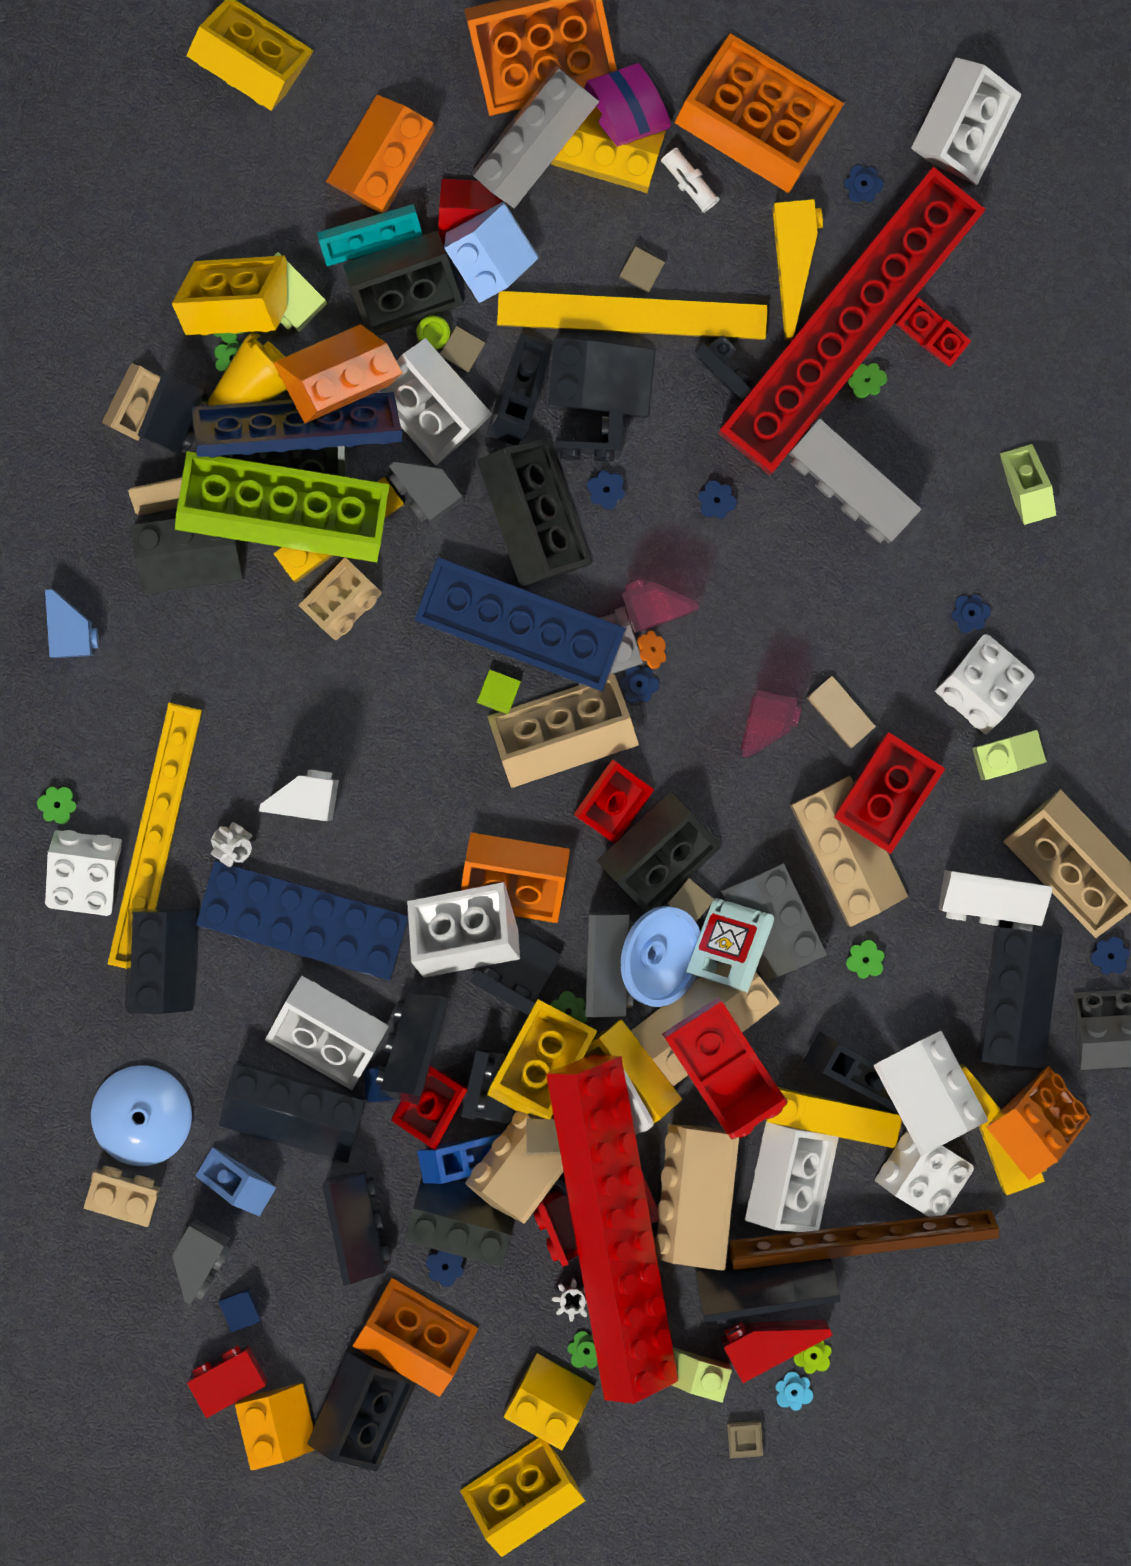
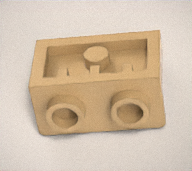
[298,557,382,640]
[84,1165,161,1227]

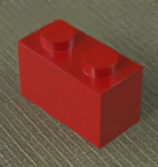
[187,1345,268,1418]

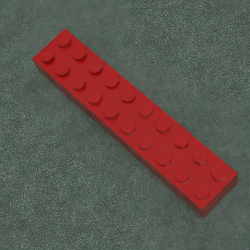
[718,167,986,475]
[546,1055,678,1404]

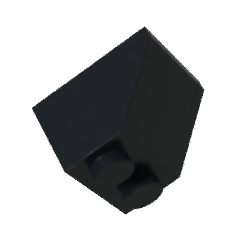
[137,372,209,456]

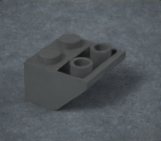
[388,462,464,525]
[1073,989,1131,1070]
[172,1218,231,1305]

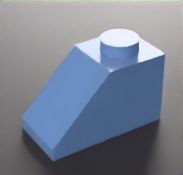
[45,589,99,658]
[196,1147,277,1217]

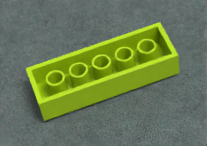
[175,451,390,562]

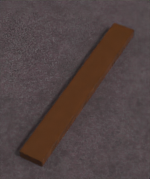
[727,1210,999,1270]

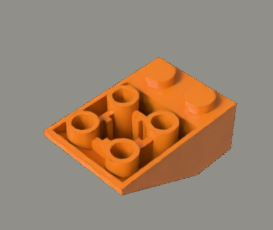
[986,1066,1091,1180]

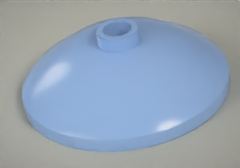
[621,906,700,1007]
[91,1065,192,1166]

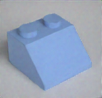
[444,201,538,303]

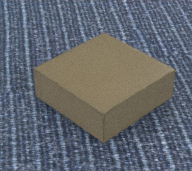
[619,246,665,293]
[440,326,486,373]
[667,878,714,922]
[527,1119,560,1155]
[727,1421,763,1458]

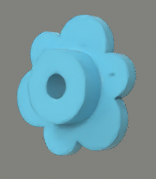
[776,1371,813,1411]

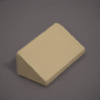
[102,363,161,441]
[128,477,182,516]
[806,676,876,748]

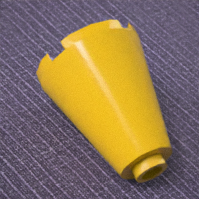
[208,332,287,406]

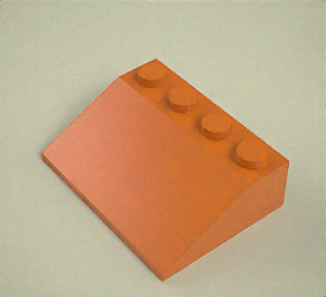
[464,0,617,116]
[674,33,844,193]

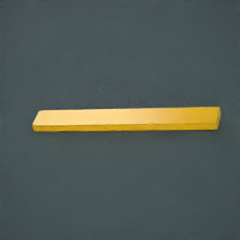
[497,291,767,340]
[108,703,203,969]

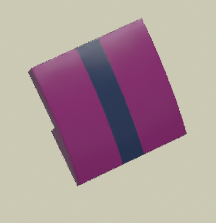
[584,63,671,147]

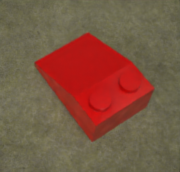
[833,732,945,854]
[721,1320,833,1383]

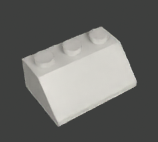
[911,58,1022,185]
[375,338,492,466]
[259,770,339,821]
[939,870,1053,931]
[407,882,520,978]
[265,976,389,1090]
[873,1031,989,1156]
[745,1122,839,1232]

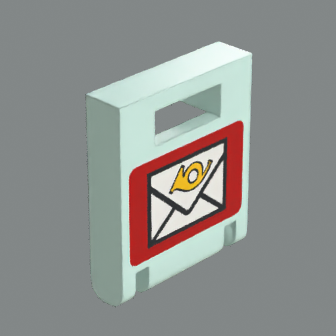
[686,898,774,993]

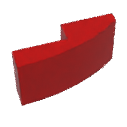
[894,297,971,367]

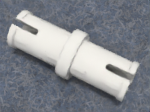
[661,147,720,213]

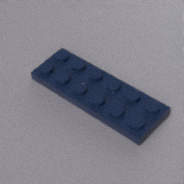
[191,392,402,458]
[414,557,627,692]
[196,860,408,981]

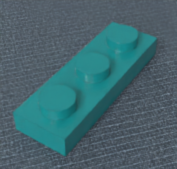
[317,204,423,266]

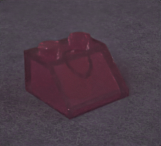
[620,579,700,634]
[739,690,801,758]

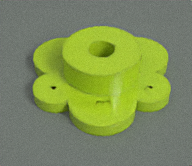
[793,1341,832,1374]

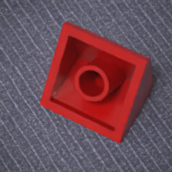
[438,179,508,246]
[573,759,654,844]
[391,1065,468,1149]

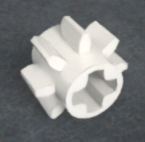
[211,822,252,867]
[552,1278,587,1322]

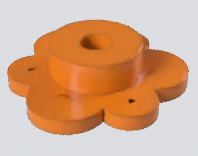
[637,631,666,669]

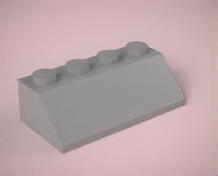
[472,65,599,209]
[789,419,921,544]

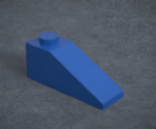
[417,1132,503,1184]

